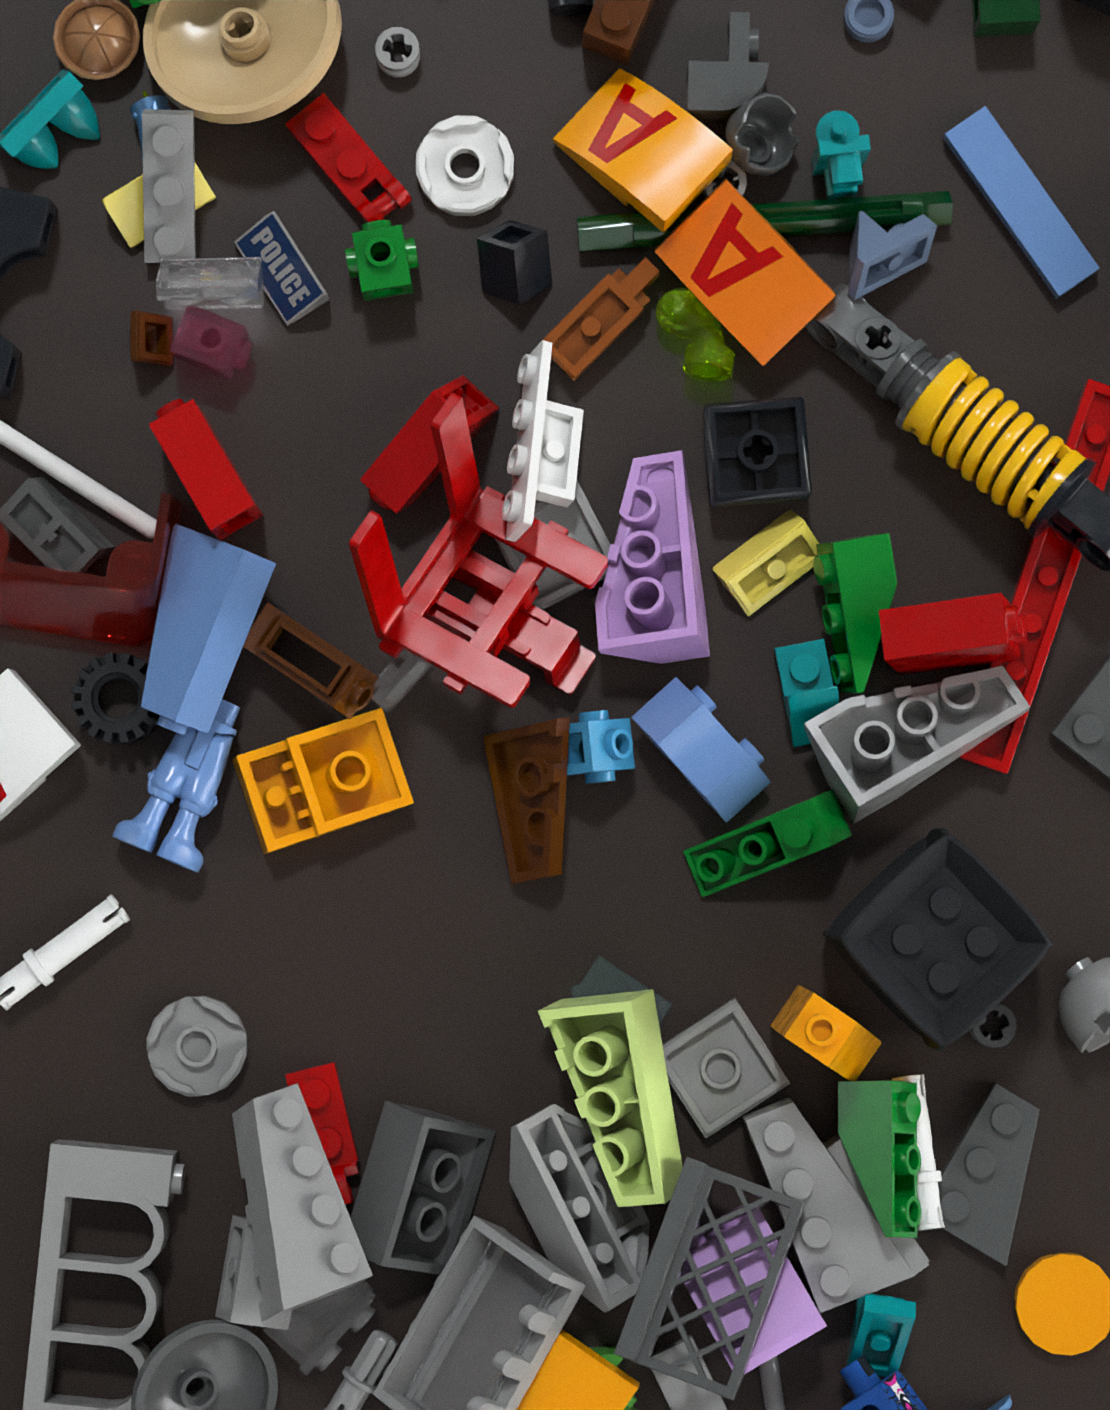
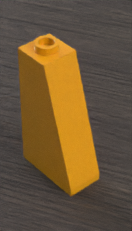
[770,985,882,1081]

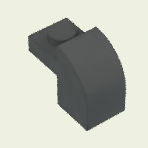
[685,12,769,123]

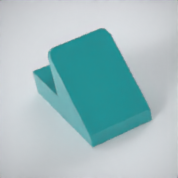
[773,639,839,747]
[846,1293,916,1377]

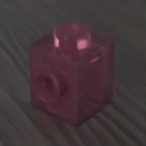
[170,304,253,380]

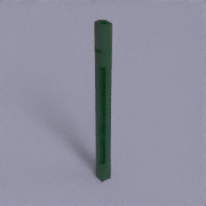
[577,191,953,252]

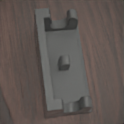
[0,477,115,586]

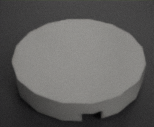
[146,996,248,1097]

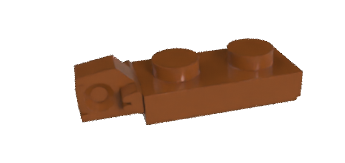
[543,257,660,382]

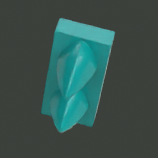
[0,69,100,169]

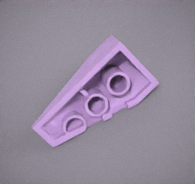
[595,450,710,664]

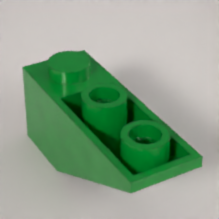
[813,533,897,693]
[683,789,852,897]
[838,1080,921,1238]

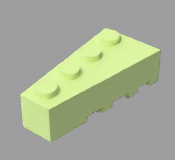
[538,989,683,1207]

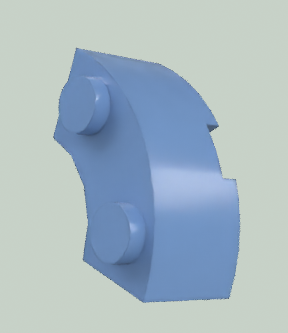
[631,677,771,823]

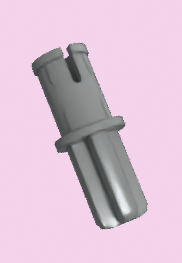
[324,1329,398,1410]

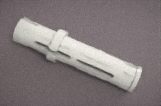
[0,894,130,1011]
[892,1075,945,1231]

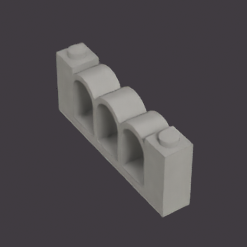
[22,1139,185,1410]

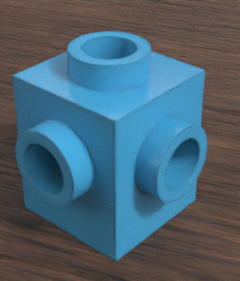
[567,710,635,784]

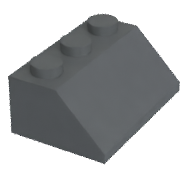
[351,1101,496,1275]

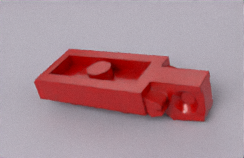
[285,1061,359,1205]

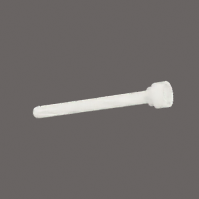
[0,420,163,539]

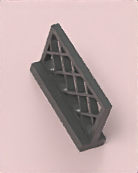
[614,1157,806,1401]

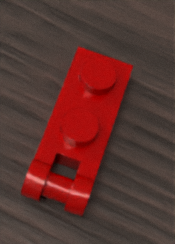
[285,93,413,223]

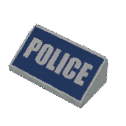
[234,211,329,326]

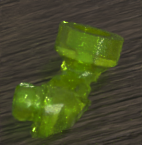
[655,287,735,382]

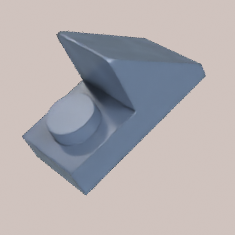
[848,211,937,300]

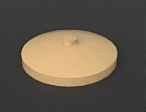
[143,0,342,124]

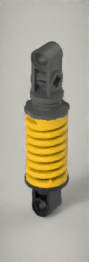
[805,284,1110,572]

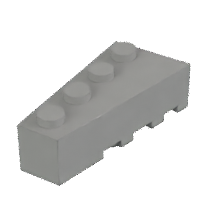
[232,1083,373,1322]

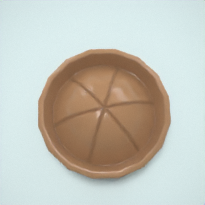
[53,0,140,80]

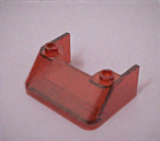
[0,493,181,647]

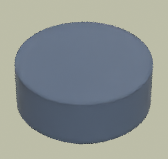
[843,0,894,43]

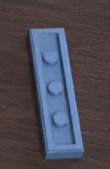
[943,106,1100,299]

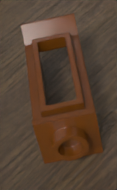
[243,602,379,719]

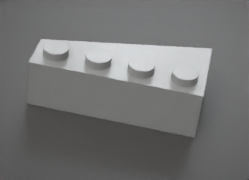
[742,1097,915,1313]

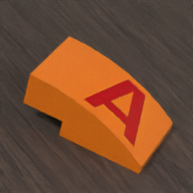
[654,179,836,366]

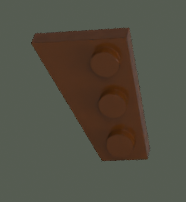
[483,717,570,884]

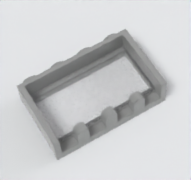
[373,1216,586,1410]

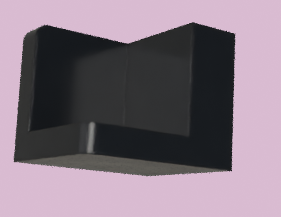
[477,219,552,305]

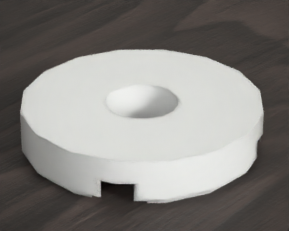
[416,115,514,216]

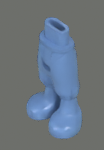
[112,699,241,873]

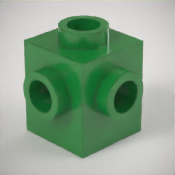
[345,220,419,301]

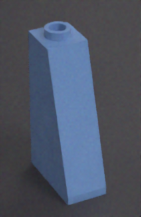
[141,524,276,735]

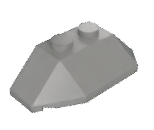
[509,1104,650,1312]

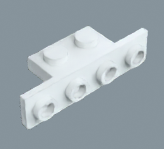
[502,340,584,542]

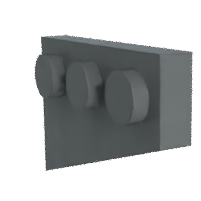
[938,1082,1040,1266]

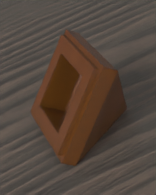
[129,310,173,367]

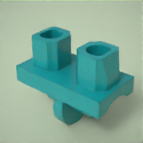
[811,110,871,199]

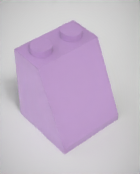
[680,1205,827,1374]

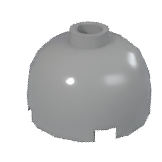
[1057,957,1110,1053]

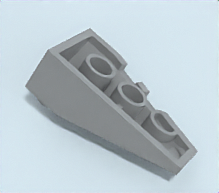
[804,666,1030,824]

